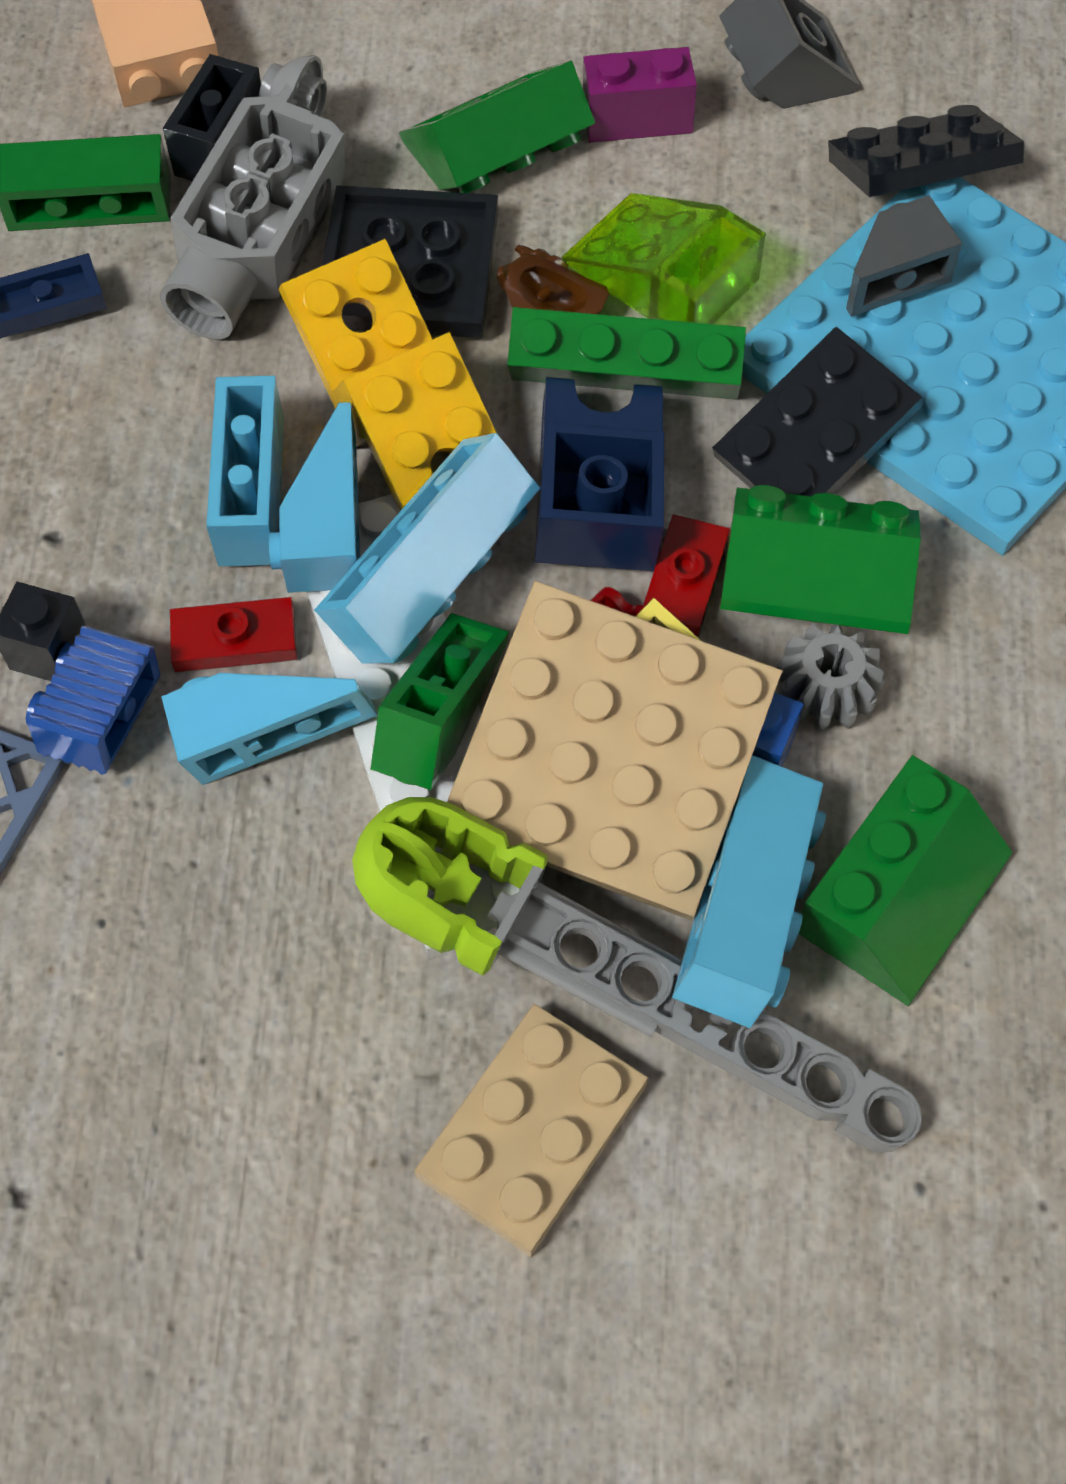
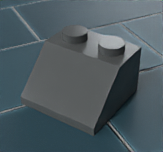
[719,0,860,109]

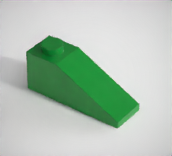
[370,613,509,791]

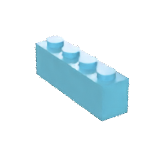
[314,433,540,664]
[672,755,826,1028]

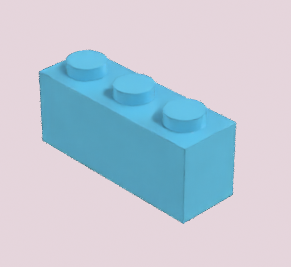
[206,376,284,566]

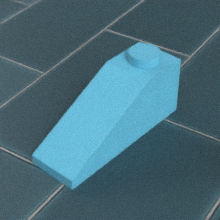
[269,402,360,593]
[161,673,377,785]

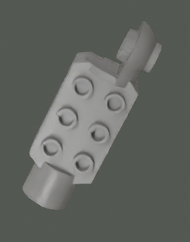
[160,55,345,340]

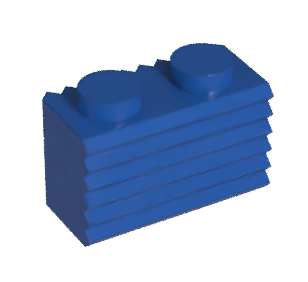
[26,626,161,775]

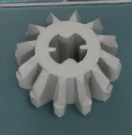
[777,623,885,731]

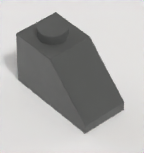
[846,195,962,317]

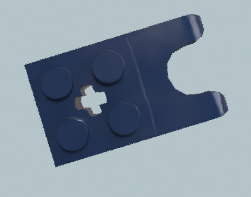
[535,377,664,572]

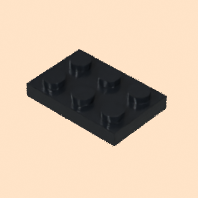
[828,105,1024,198]
[712,326,922,497]

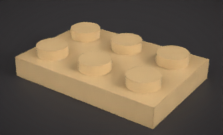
[414,1003,648,1258]

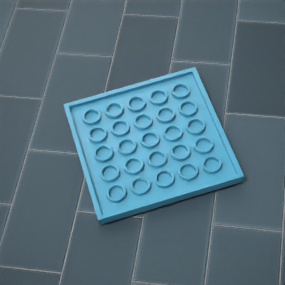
[742,177,1066,556]

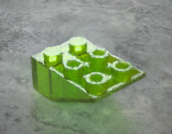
[562,193,766,324]

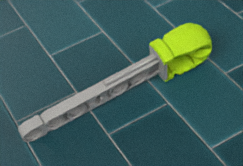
[352,797,922,1153]

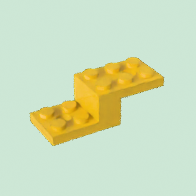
[278,239,497,510]

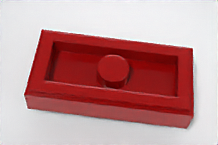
[643,514,730,638]
[169,597,297,672]

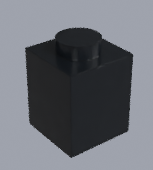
[0,581,86,681]

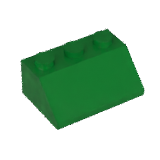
[399,60,595,193]
[720,485,921,634]
[798,755,1012,1006]

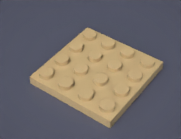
[447,580,782,921]

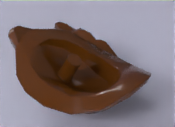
[496,245,609,314]

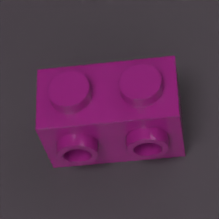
[583,47,697,143]

